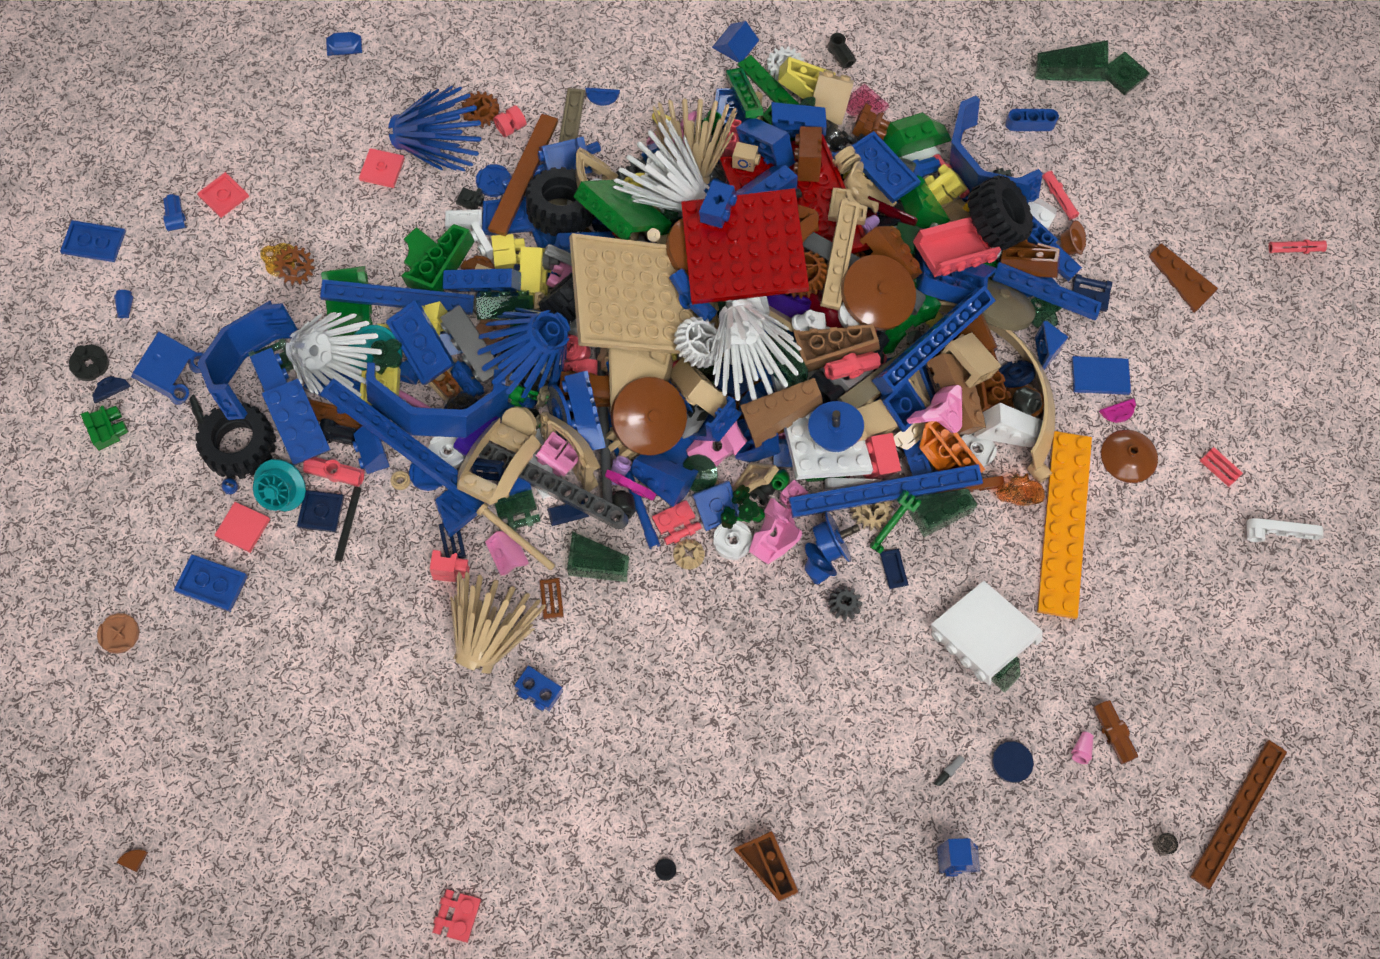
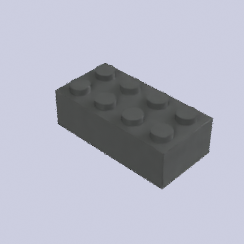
[440,305,503,384]

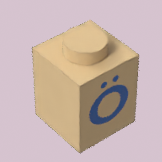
[732,142,761,172]

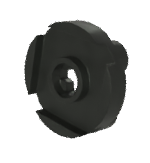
[69,345,109,381]

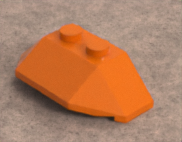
[919,421,986,473]

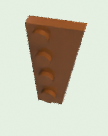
[1149,243,1218,314]

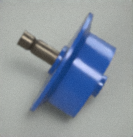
[808,401,864,452]
[813,511,861,563]

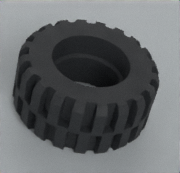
[526,167,595,237]
[968,175,1033,250]
[539,272,576,324]
[195,402,276,479]

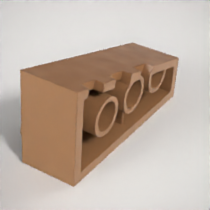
[793,324,880,373]
[927,353,986,435]
[740,378,823,448]

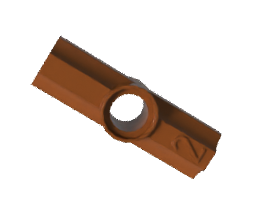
[1093,700,1139,765]

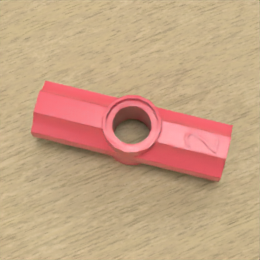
[824,352,881,380]
[303,457,365,487]

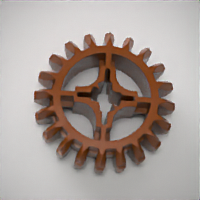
[787,250,828,299]

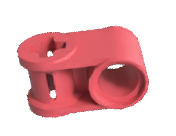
[563,359,598,375]

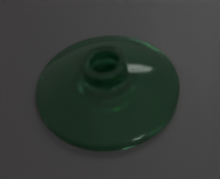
[683,454,718,492]

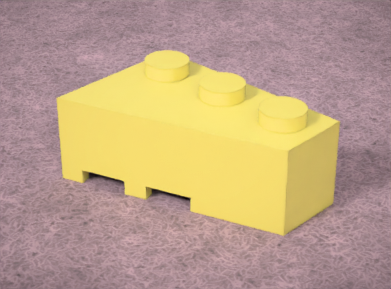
[778,57,836,104]
[516,247,552,305]

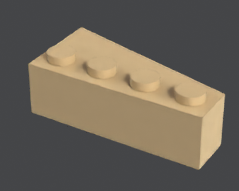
[670,357,727,417]

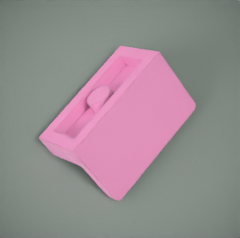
[485,531,529,576]

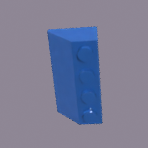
[735,165,798,195]

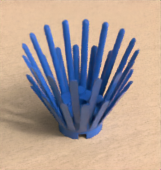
[388,86,482,171]
[477,308,570,398]

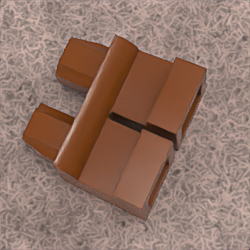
[851,103,890,140]

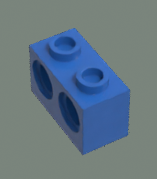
[514,665,563,712]

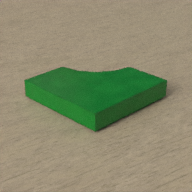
[404,227,437,269]

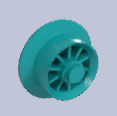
[253,459,306,512]

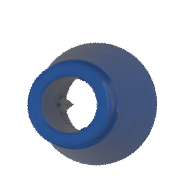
[114,290,134,318]

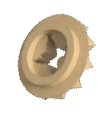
[673,538,705,570]

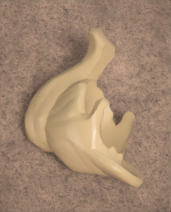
[843,161,879,214]

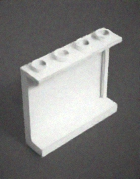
[931,581,1042,686]

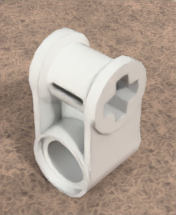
[792,310,826,331]

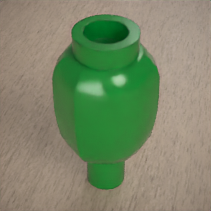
[771,469,790,490]

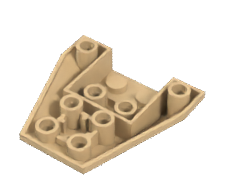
[608,348,673,409]

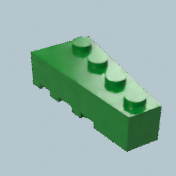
[401,224,474,292]

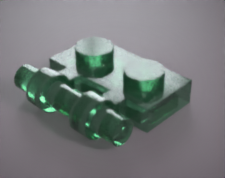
[494,490,541,531]

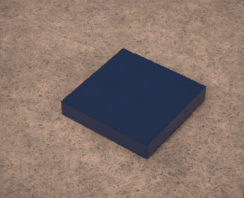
[297,490,345,533]

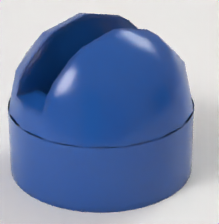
[221,478,238,494]

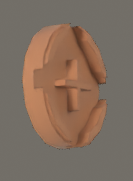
[97,613,140,654]

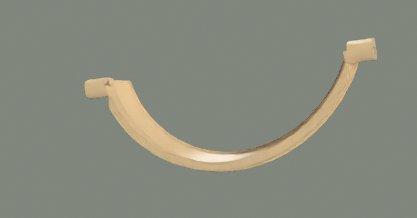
[938,300,1055,484]

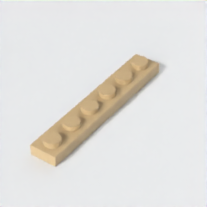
[820,199,860,310]

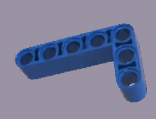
[915,250,975,304]

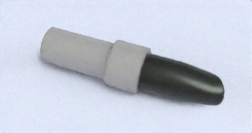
[934,755,965,786]

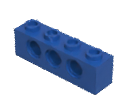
[443,268,521,293]

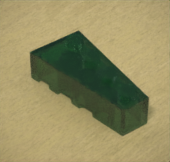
[1035,40,1108,81]

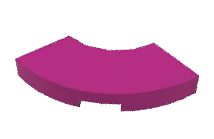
[605,469,656,501]

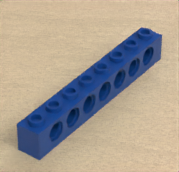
[871,285,996,396]

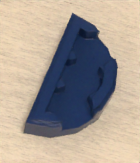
[92,376,131,404]

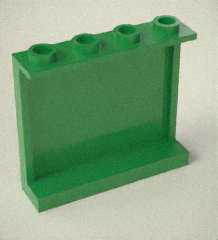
[574,179,672,240]

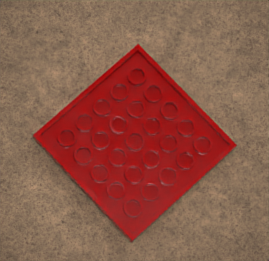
[681,188,809,305]

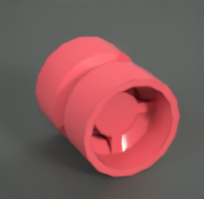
[493,105,527,138]
[566,334,591,362]

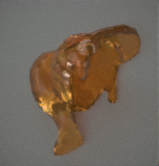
[995,473,1045,506]

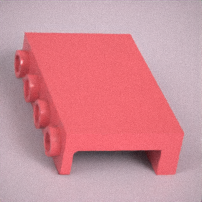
[913,217,1001,277]

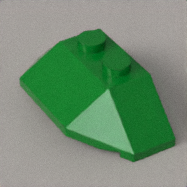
[883,112,951,157]

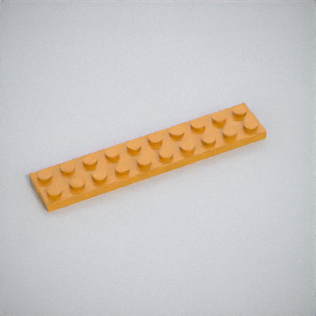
[1037,431,1092,619]

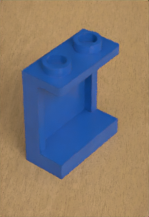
[538,136,592,174]

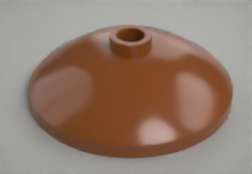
[1101,430,1158,483]

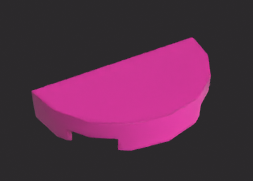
[1099,398,1136,423]

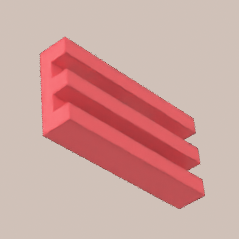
[1200,447,1243,487]

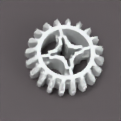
[673,317,724,369]

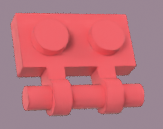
[652,500,702,545]
[432,889,481,943]

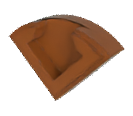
[116,850,148,872]

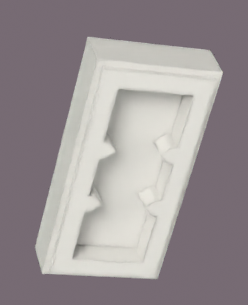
[445,209,482,230]

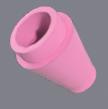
[1071,732,1094,764]

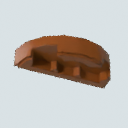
[460,255,495,270]

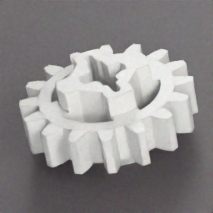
[767,46,804,80]

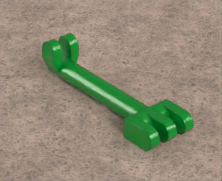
[869,490,921,554]

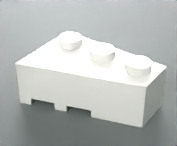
[974,403,1043,448]

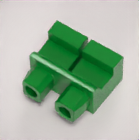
[80,405,129,451]

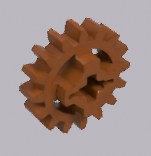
[461,91,500,128]
[273,245,315,286]

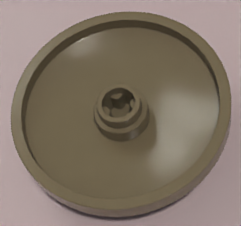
[982,278,1035,331]

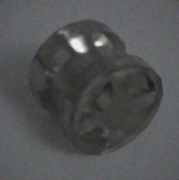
[1153,833,1178,856]

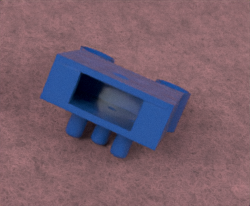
[131,331,204,405]

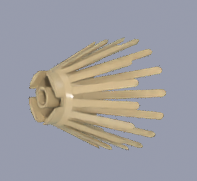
[653,98,737,184]
[450,572,546,674]

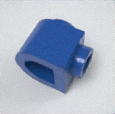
[399,360,419,385]

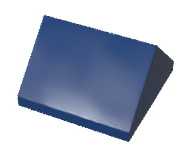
[712,21,759,63]
[1035,321,1068,370]

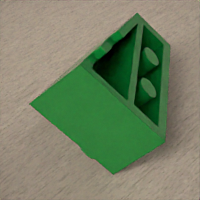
[900,175,950,229]

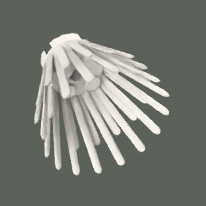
[613,119,710,212]
[710,299,803,401]
[286,312,382,401]

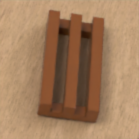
[540,578,564,620]

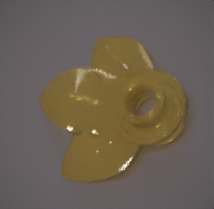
[260,243,295,277]

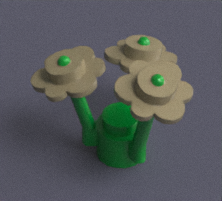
[508,385,550,430]

